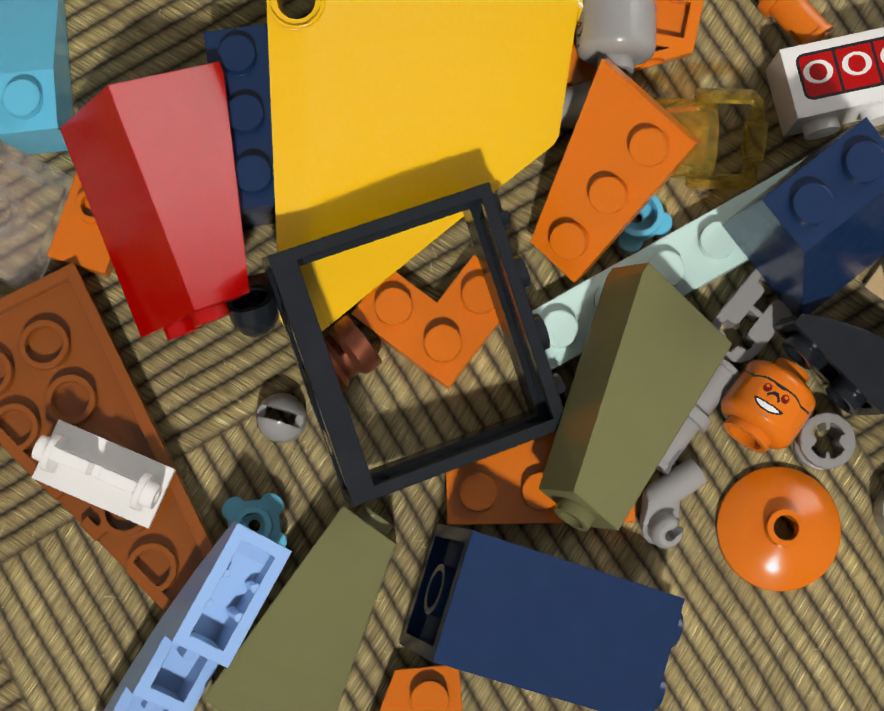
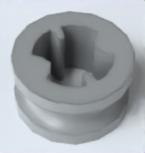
[792,413,856,471]

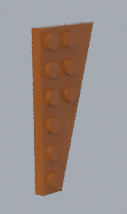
[0,262,215,612]

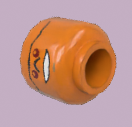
[721,358,816,453]

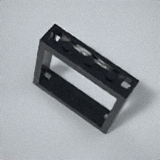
[261,182,567,507]

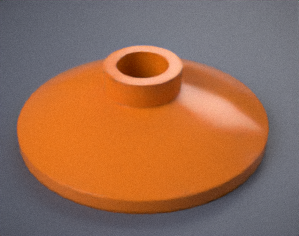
[716,467,841,591]

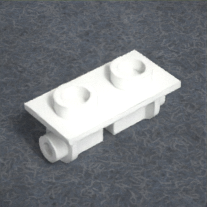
[32,420,176,528]

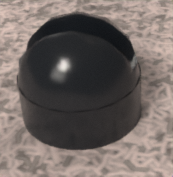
[227,285,279,338]

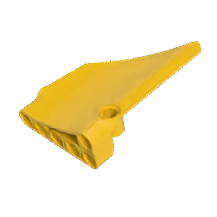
[266,0,583,332]

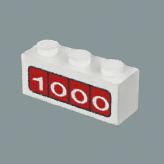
[765,27,884,140]

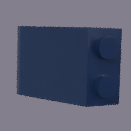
[722,117,884,316]

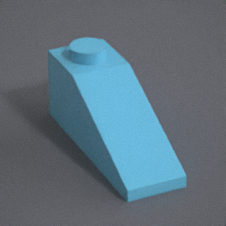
[0,0,74,156]

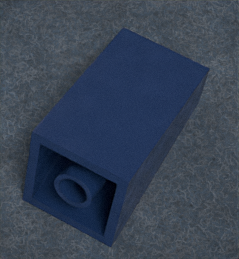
[399,523,685,711]

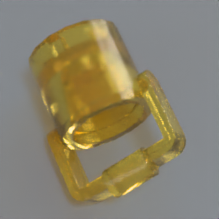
[652,88,769,190]

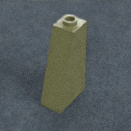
[538,262,733,532]
[203,504,397,711]

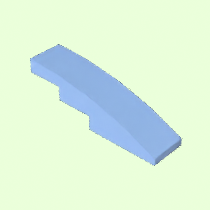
[104,521,292,711]

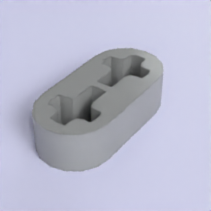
[711,269,791,367]

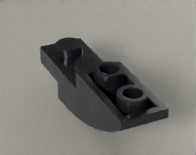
[773,313,884,415]

